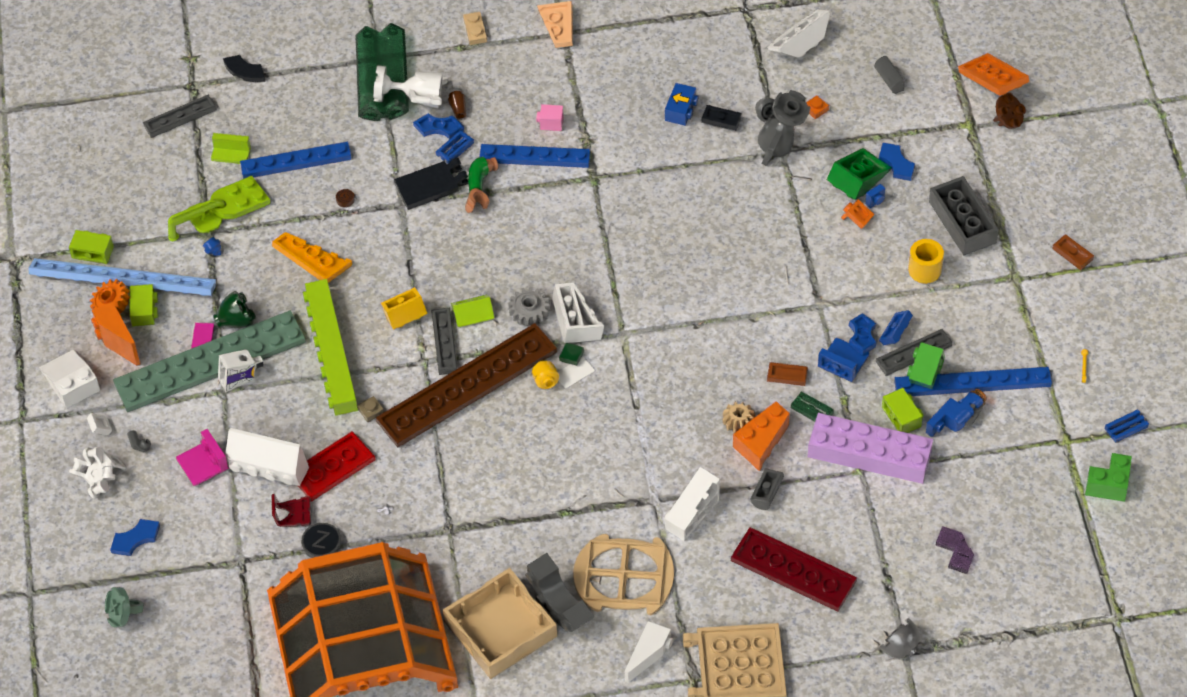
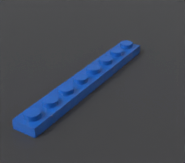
[894,367,1052,396]

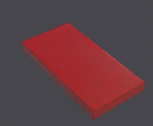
[298,431,376,502]

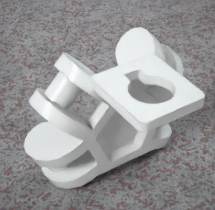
[69,447,126,499]

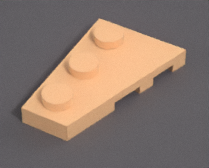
[537,1,573,48]

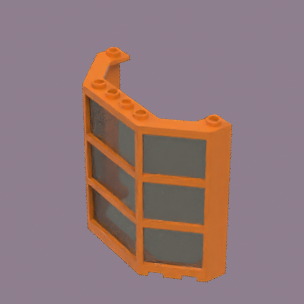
[267,542,458,697]

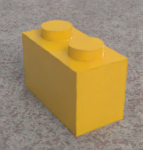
[381,287,427,330]

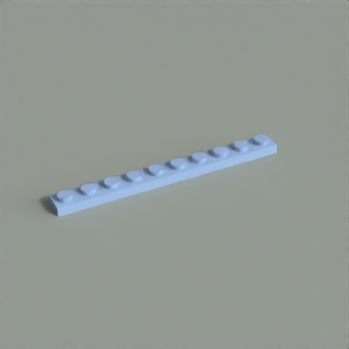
[29,258,216,296]

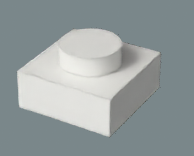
[87,413,112,435]

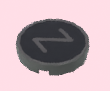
[301,523,341,558]

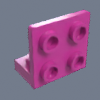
[176,429,229,486]

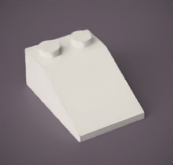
[39,350,100,409]

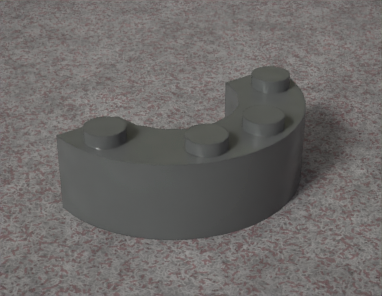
[525,553,594,632]

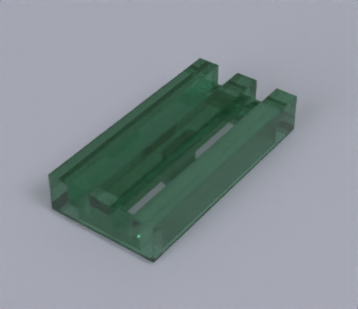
[791,391,834,422]

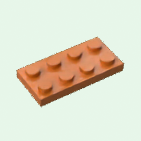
[958,53,1029,96]

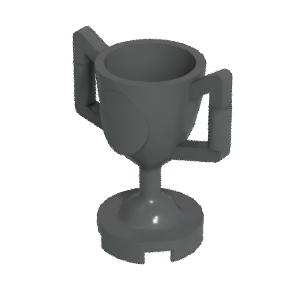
[758,90,810,166]

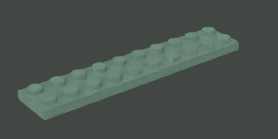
[113,310,306,413]

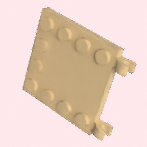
[683,623,787,697]

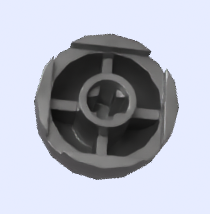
[880,618,920,658]

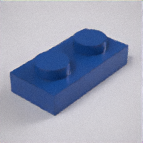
[879,310,913,345]

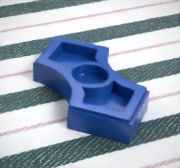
[413,113,464,139]
[879,142,915,181]
[848,313,876,356]
[110,519,160,556]

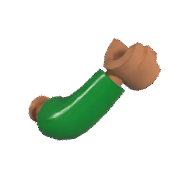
[465,157,498,213]

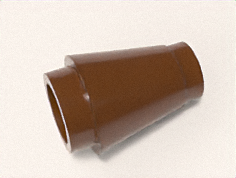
[448,91,466,119]

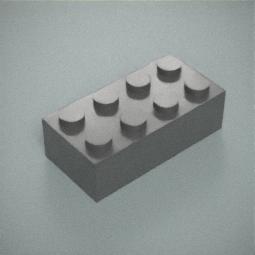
[929,176,999,256]

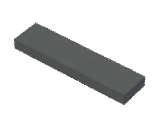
[143,94,217,138]
[431,307,458,375]
[876,329,952,376]

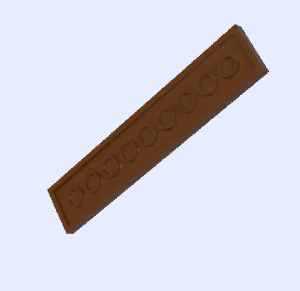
[376,323,557,448]

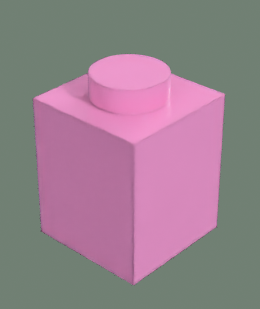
[536,104,564,131]

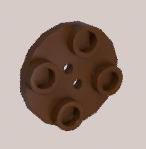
[993,92,1026,129]

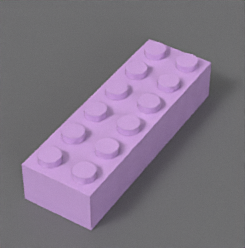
[808,413,933,484]

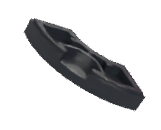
[223,55,265,82]

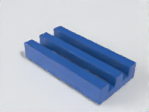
[435,130,474,164]
[1104,409,1149,443]

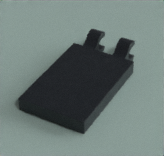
[394,158,468,210]

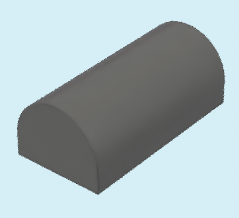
[874,55,904,94]
[750,468,784,510]

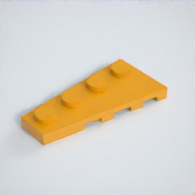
[272,232,352,283]

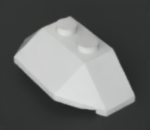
[767,9,830,58]

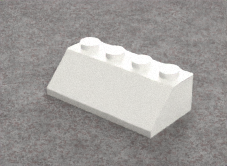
[225,428,309,486]

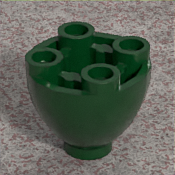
[213,291,256,328]

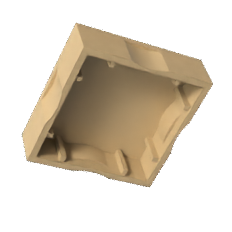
[443,568,557,679]

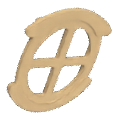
[573,534,674,616]

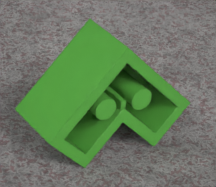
[907,342,945,389]
[1085,453,1132,502]

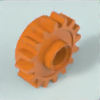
[90,279,130,314]

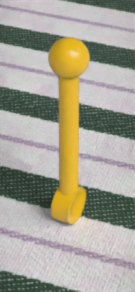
[1081,349,1089,383]

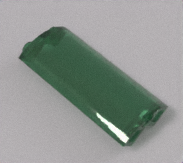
[355,23,409,121]

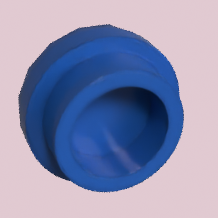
[203,237,221,256]

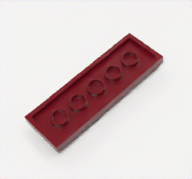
[731,527,857,612]

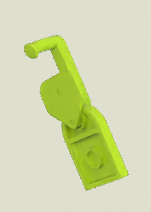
[168,176,270,242]

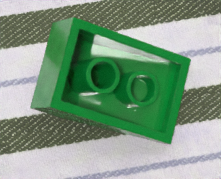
[826,148,892,200]

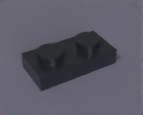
[701,105,742,131]

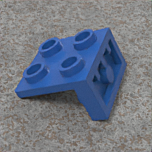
[818,338,869,382]

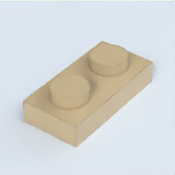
[463,12,487,45]

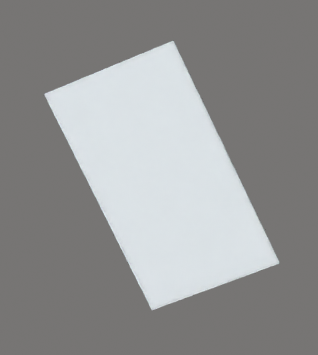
[558,357,595,389]

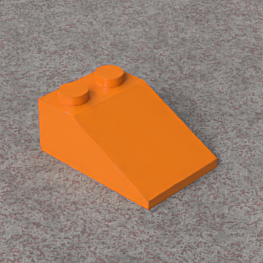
[91,301,140,366]

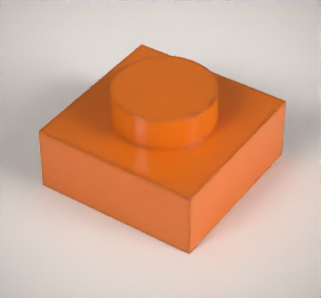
[806,95,829,119]

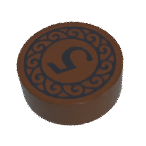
[336,189,355,207]

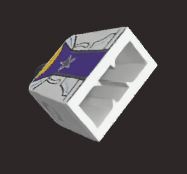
[218,350,264,392]

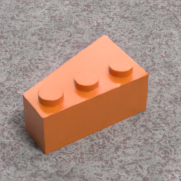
[733,401,790,471]

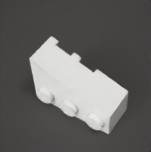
[552,283,604,343]
[664,467,720,541]

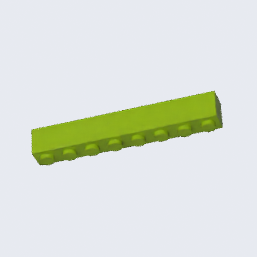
[303,279,358,416]

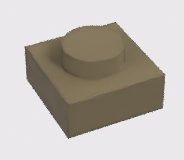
[357,396,384,422]

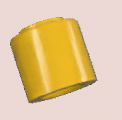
[908,239,944,284]

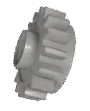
[508,287,550,326]

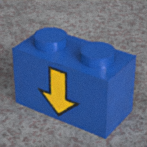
[665,83,699,126]

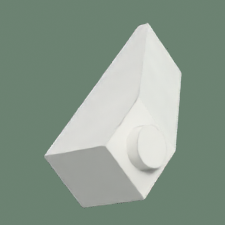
[624,621,673,683]

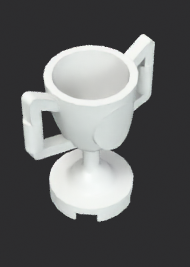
[373,66,448,109]

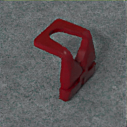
[271,494,311,527]

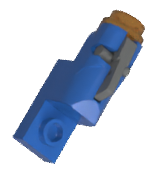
[926,389,987,437]

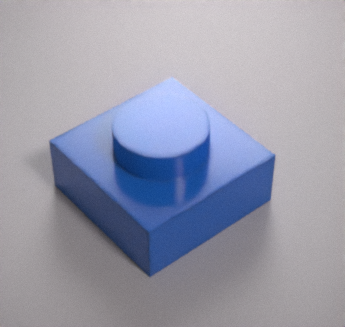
[865,184,885,208]

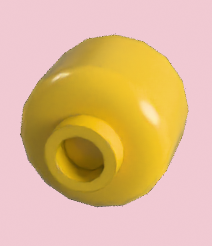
[532,361,559,389]

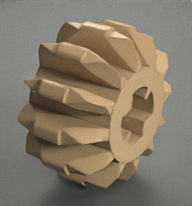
[722,401,755,433]

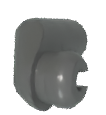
[127,430,151,452]

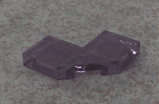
[935,526,974,574]

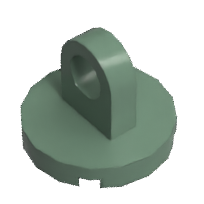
[105,587,144,628]

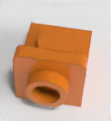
[841,199,874,229]

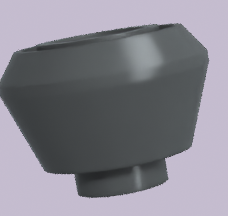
[755,98,775,122]

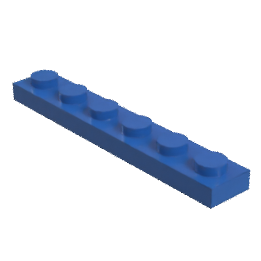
[240,141,351,179]
[479,144,590,168]

